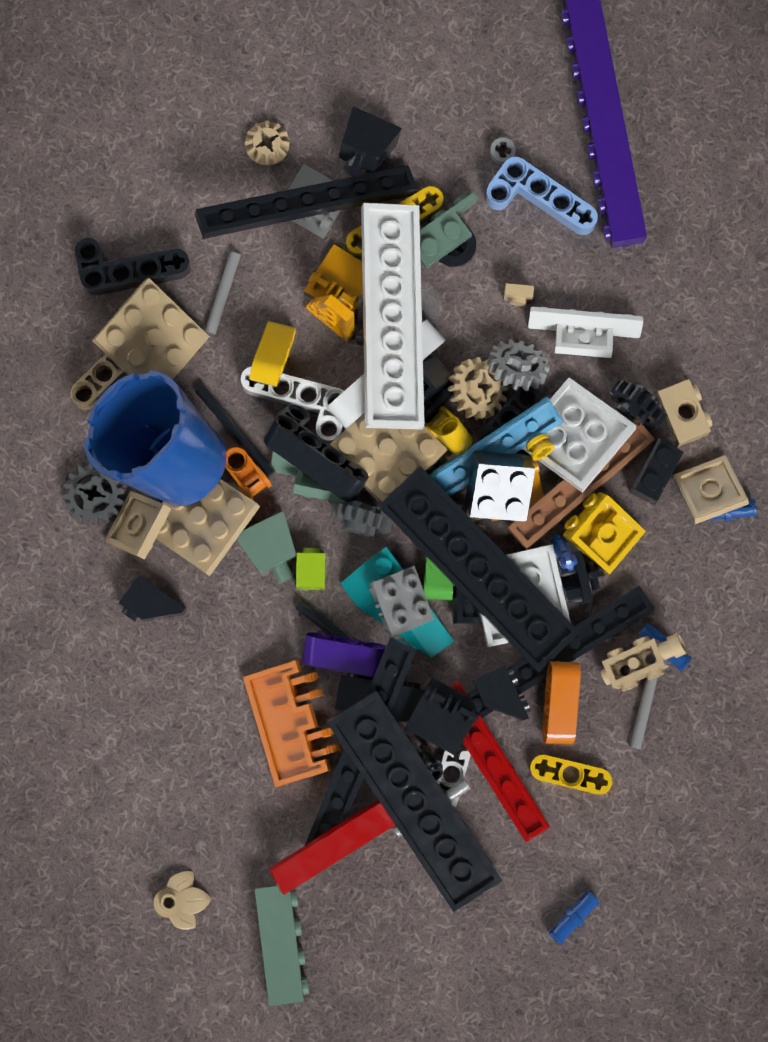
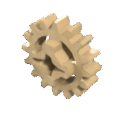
[448,357,508,420]

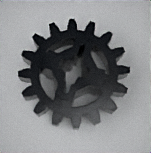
[609,380,667,429]

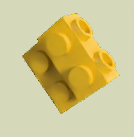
[563,492,646,575]

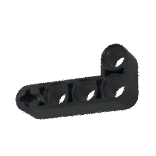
[75,238,191,295]
[263,404,369,502]

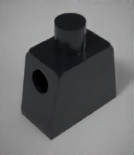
[339,106,402,177]

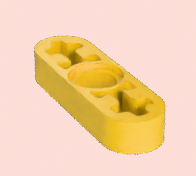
[530,755,612,795]

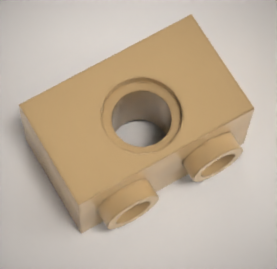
[655,379,713,448]

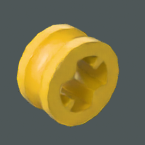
[526,434,555,461]

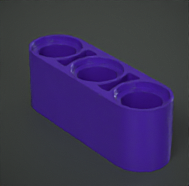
[302,632,386,677]

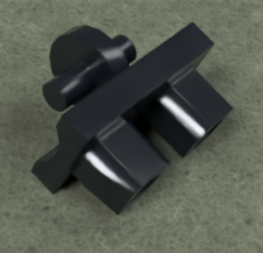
[557,551,606,606]

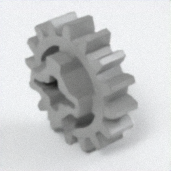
[487,339,550,391]

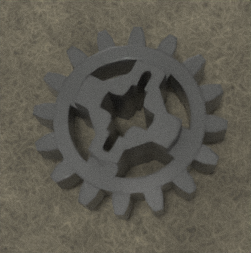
[62,463,125,526]
[330,501,393,537]

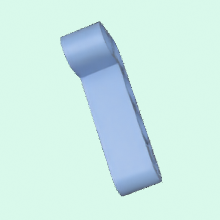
[486,157,598,235]

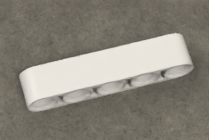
[327,319,445,429]

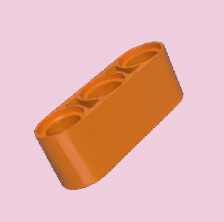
[542,661,581,744]

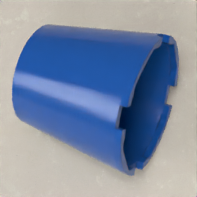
[84,370,227,506]

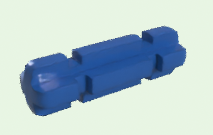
[550,533,577,571]

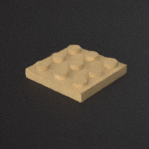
[92,278,210,379]
[330,413,448,504]
[156,479,260,576]

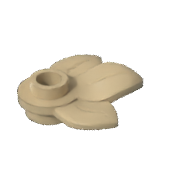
[153,871,211,930]

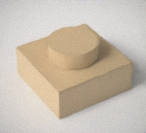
[504,283,534,306]

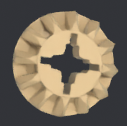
[245,120,290,165]

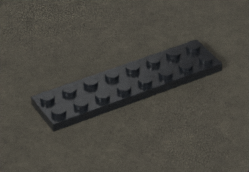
[378,466,580,672]
[327,689,502,912]

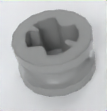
[490,137,516,165]

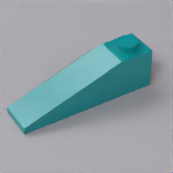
[340,547,454,658]

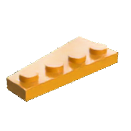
[305,294,355,343]

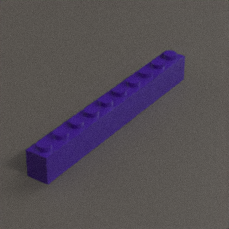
[561,0,647,249]

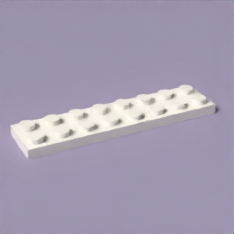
[361,203,424,430]

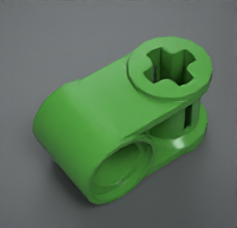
[424,557,453,600]

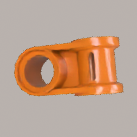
[225,447,272,500]

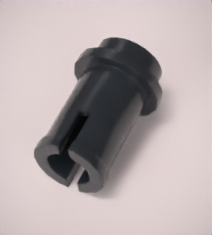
[415,745,443,780]

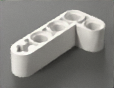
[241,366,344,444]

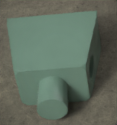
[236,511,297,585]

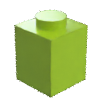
[296,548,326,590]

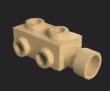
[600,632,687,692]

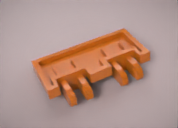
[243,660,341,787]

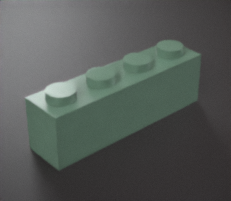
[255,885,309,1006]

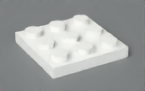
[523,378,636,493]
[479,544,571,647]

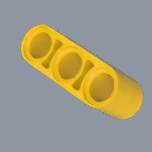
[249,321,296,387]

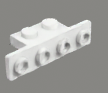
[528,307,643,358]

